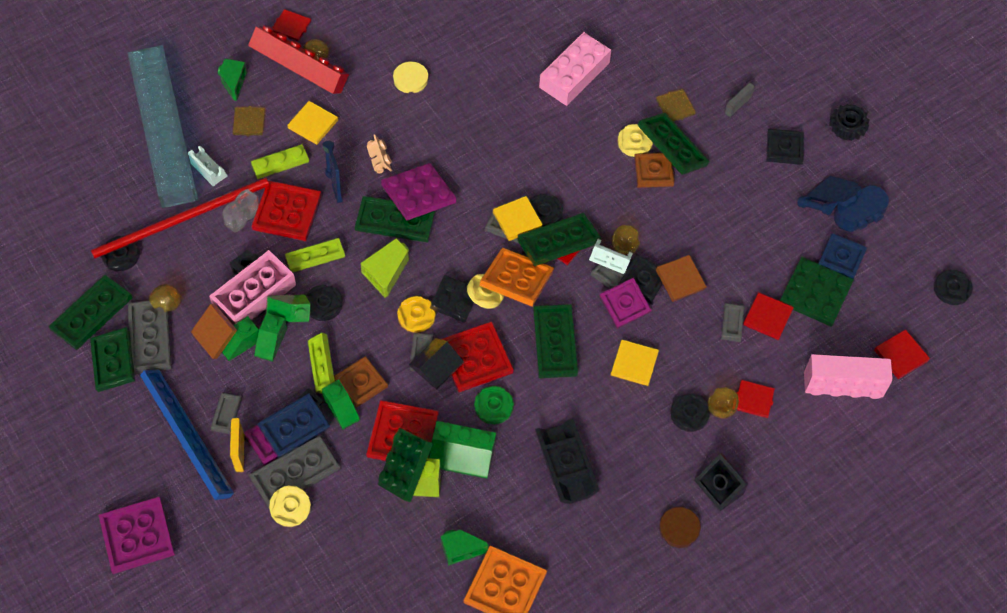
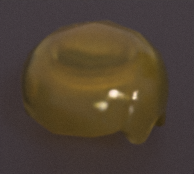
[303,39,329,59]
[611,225,640,255]
[149,284,181,312]
[708,387,739,419]

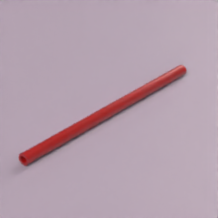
[91,178,269,259]

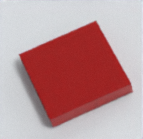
[743,292,794,340]
[874,329,930,380]

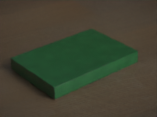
[90,327,135,392]

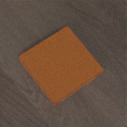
[634,153,674,188]
[656,255,706,302]
[191,304,237,359]
[334,356,388,408]

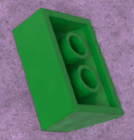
[429,421,496,479]

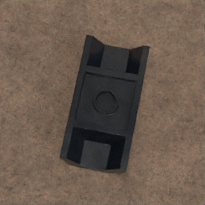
[535,418,599,504]

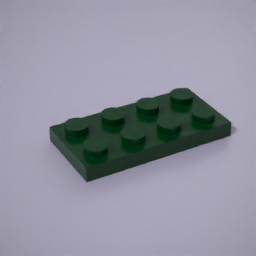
[638,113,710,175]
[355,196,436,243]
[517,213,601,267]
[48,275,133,350]
[533,304,578,378]

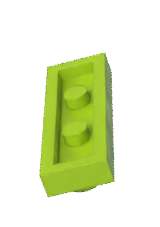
[251,144,309,179]
[285,238,345,273]
[308,333,335,394]

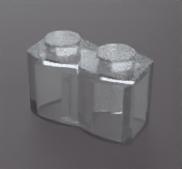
[222,189,259,233]

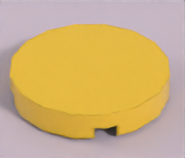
[397,296,436,333]

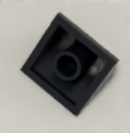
[409,338,464,390]
[694,453,748,511]

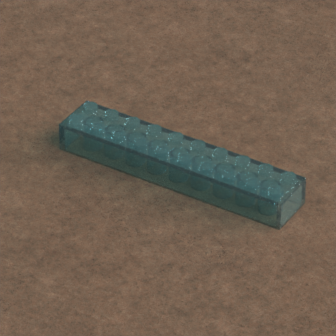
[127,45,199,208]

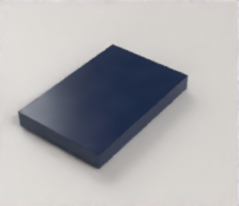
[257,393,330,458]

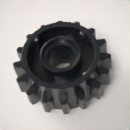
[829,104,870,141]

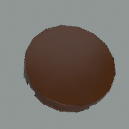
[659,507,701,548]

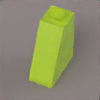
[360,238,409,298]
[413,459,441,497]

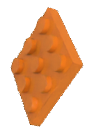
[480,247,554,306]
[464,546,547,613]

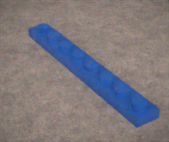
[140,370,234,500]

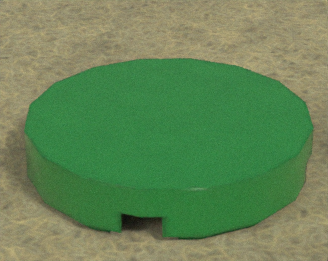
[474,386,514,425]

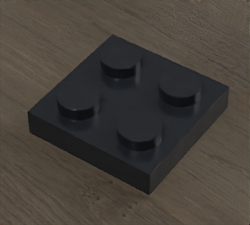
[430,275,474,323]

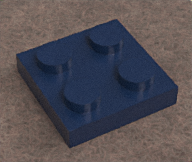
[819,233,867,279]

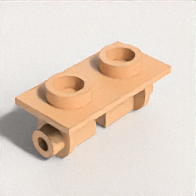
[367,135,392,173]

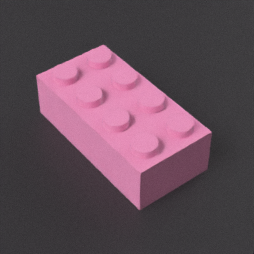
[539,32,611,106]
[209,250,296,325]
[804,354,892,399]

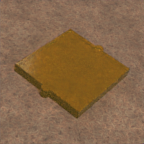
[656,89,696,121]
[233,106,265,137]

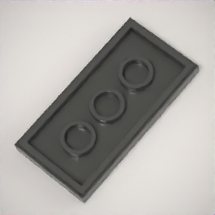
[128,298,172,374]
[249,435,340,509]

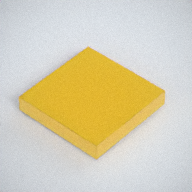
[288,101,338,145]
[493,196,542,241]
[611,340,659,386]
[230,418,244,472]

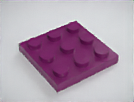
[381,163,456,221]
[99,497,175,574]

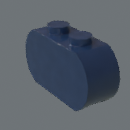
[834,185,889,232]

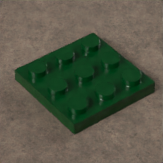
[780,257,854,327]
[377,428,433,502]

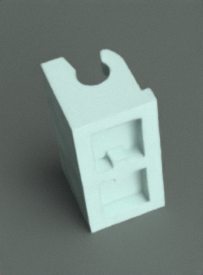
[188,146,227,186]
[589,239,633,274]

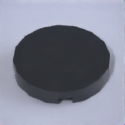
[529,194,563,227]
[101,236,140,271]
[934,270,973,305]
[306,285,343,321]
[670,393,710,432]

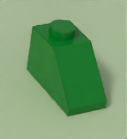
[218,58,247,101]
[266,295,310,322]
[254,313,287,362]
[222,316,259,361]
[322,380,360,430]
[441,530,488,566]

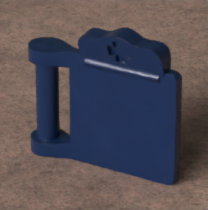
[323,141,343,203]
[797,176,862,215]

